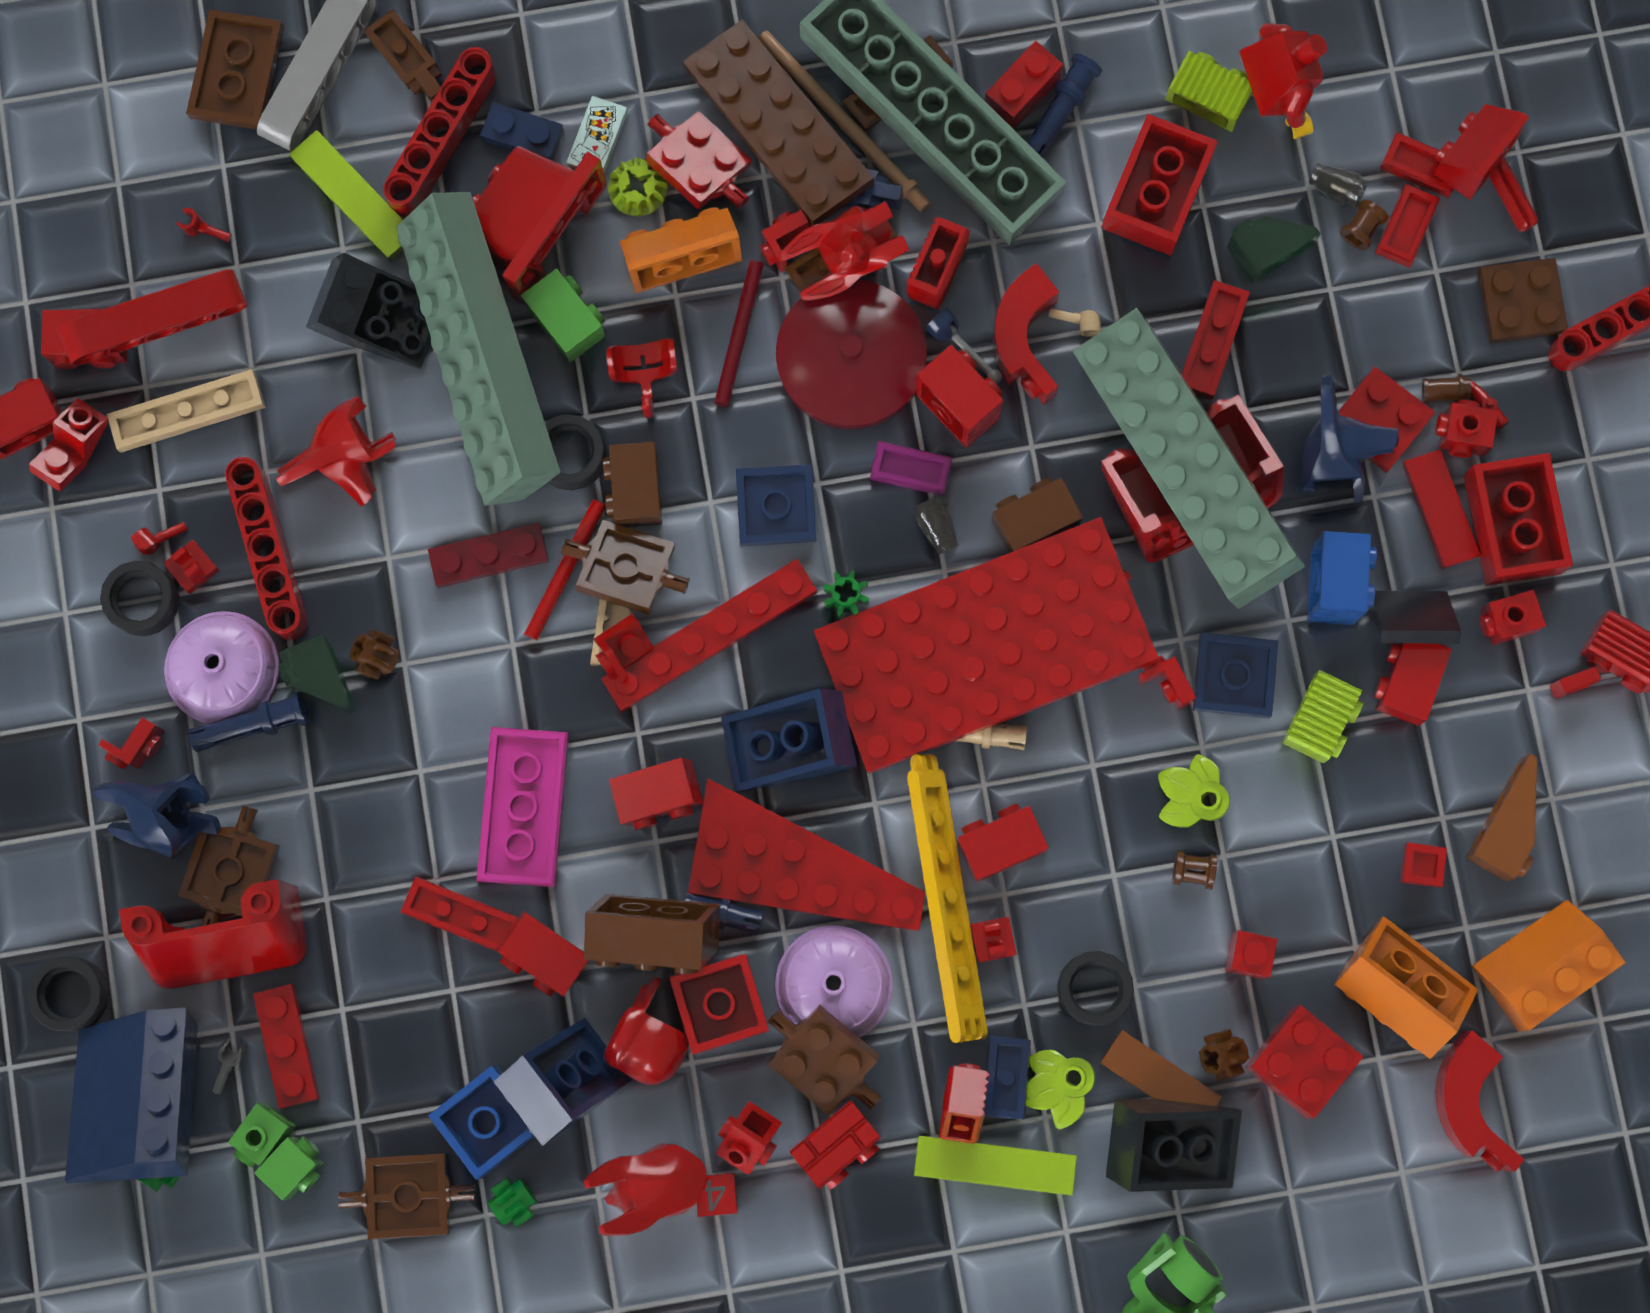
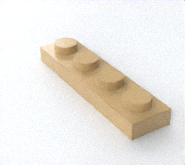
[107,369,266,453]

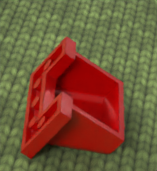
[473,146,607,305]

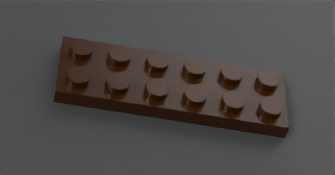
[683,20,875,225]

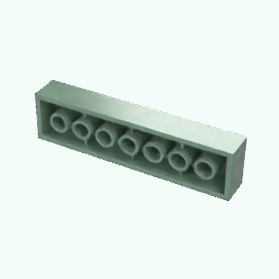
[800,0,1066,246]
[396,192,561,506]
[1073,308,1305,609]

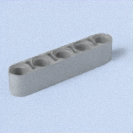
[257,0,377,152]

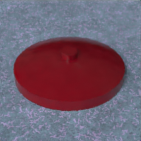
[776,280,927,429]

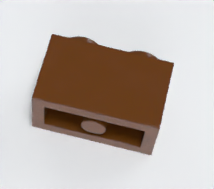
[603,441,663,527]
[991,477,1083,553]

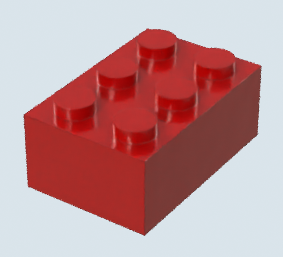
[1101,113,1218,256]
[1463,453,1573,586]

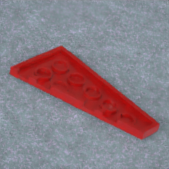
[688,778,925,932]

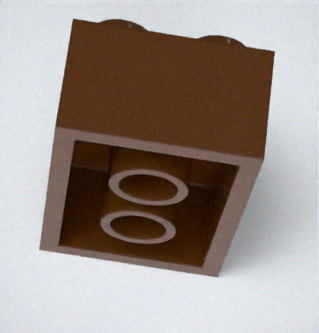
[584,894,720,974]

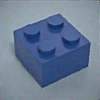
[1307,531,1377,625]
[428,1065,535,1180]

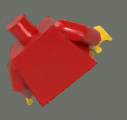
[1239,23,1327,140]

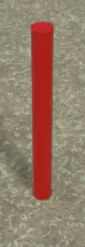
[524,499,606,641]

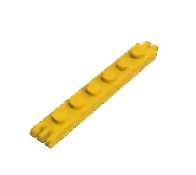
[907,754,988,1043]

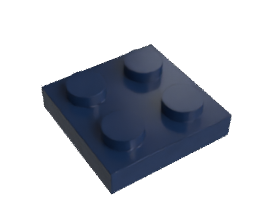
[736,464,817,547]
[1193,632,1278,719]

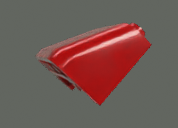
[1101,395,1284,563]
[119,879,307,989]

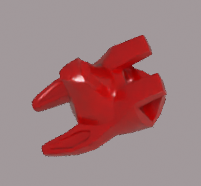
[780,201,909,300]
[276,395,397,507]
[583,1144,707,1236]

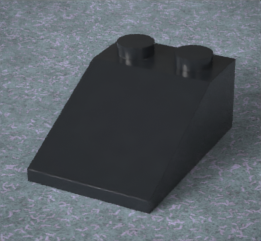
[1106,1098,1242,1192]

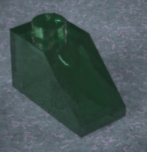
[1227,216,1321,284]
[278,634,357,713]

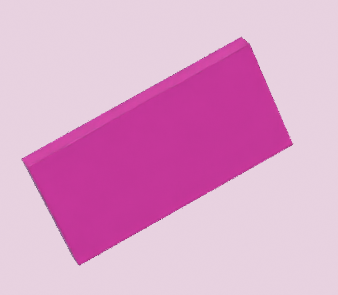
[476,727,569,888]

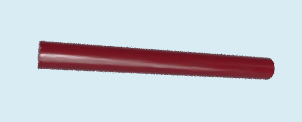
[714,260,764,407]

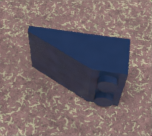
[721,688,857,792]
[493,1018,632,1146]

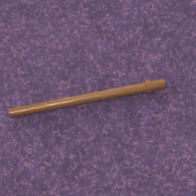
[758,30,932,213]

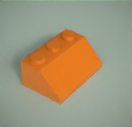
[619,208,743,294]
[1471,899,1626,1032]
[1334,916,1478,1059]

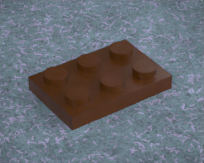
[186,9,285,130]

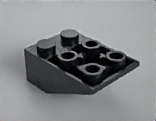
[306,253,431,369]

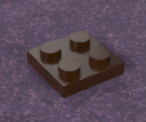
[1477,258,1568,343]

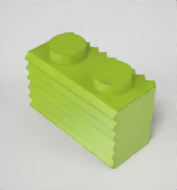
[1165,51,1252,132]
[1282,670,1364,763]

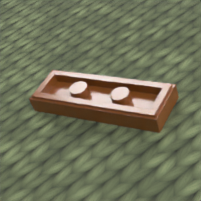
[1100,1030,1222,1106]

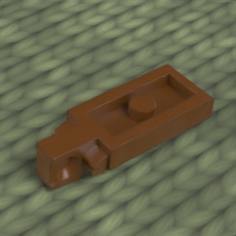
[363,9,442,102]

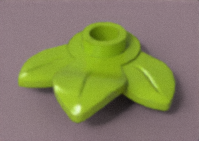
[1158,754,1230,828]
[1026,1050,1096,1129]

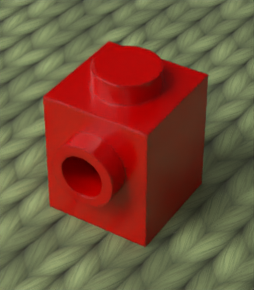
[1479,589,1546,646]

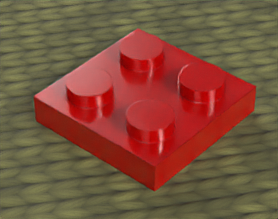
[1338,366,1435,473]

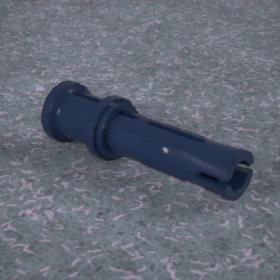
[1027,53,1102,159]
[189,691,310,753]

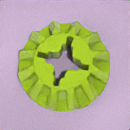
[607,156,668,216]

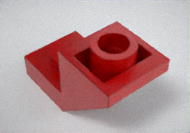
[29,398,108,492]

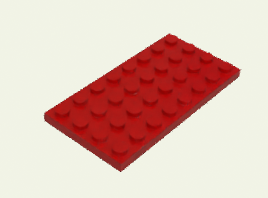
[813,517,1159,774]

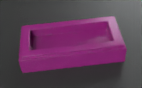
[870,441,953,496]

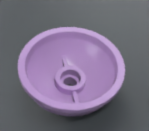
[164,611,280,724]
[775,926,893,1038]

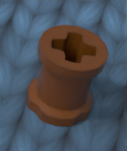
[1339,199,1389,250]
[1172,850,1217,890]

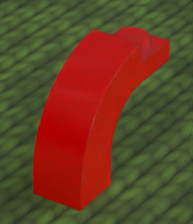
[993,263,1059,405]
[1435,1030,1525,1172]

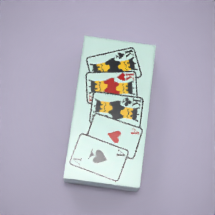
[566,96,628,173]

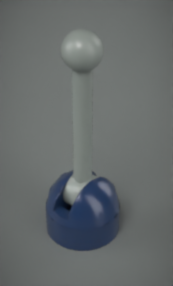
[925,307,1002,384]

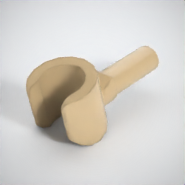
[1049,308,1101,337]

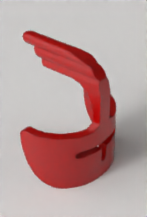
[606,338,677,419]

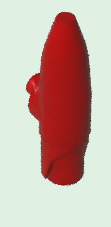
[1471,380,1509,430]

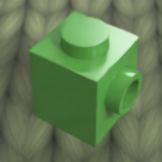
[228,1103,296,1168]
[254,1136,324,1201]

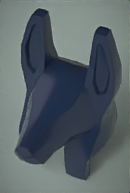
[1299,375,1399,502]
[92,773,221,859]

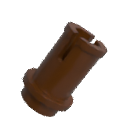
[1422,374,1472,403]

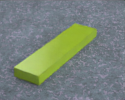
[289,130,403,261]
[914,1135,1077,1196]

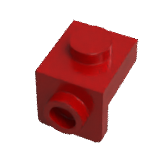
[759,209,809,273]
[98,717,165,770]

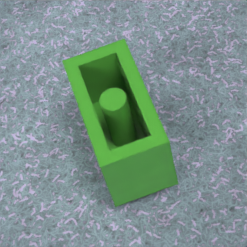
[520,268,606,363]

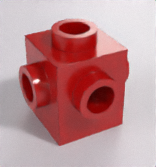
[1435,400,1498,458]
[715,1101,782,1175]

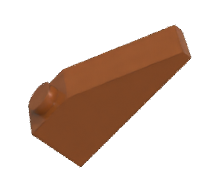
[1465,753,1537,882]

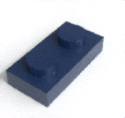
[480,102,564,160]
[985,1036,1031,1120]

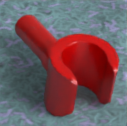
[176,208,232,243]
[131,522,188,555]

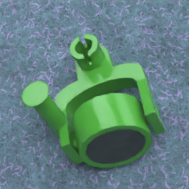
[1122,1232,1227,1313]

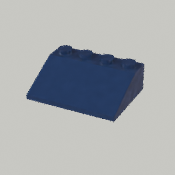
[65,1008,198,1183]

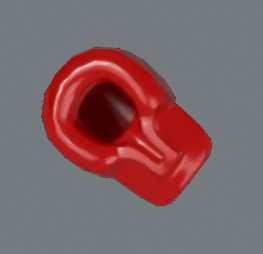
[603,977,689,1085]

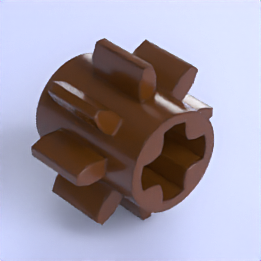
[350,629,399,679]
[1199,1029,1249,1081]

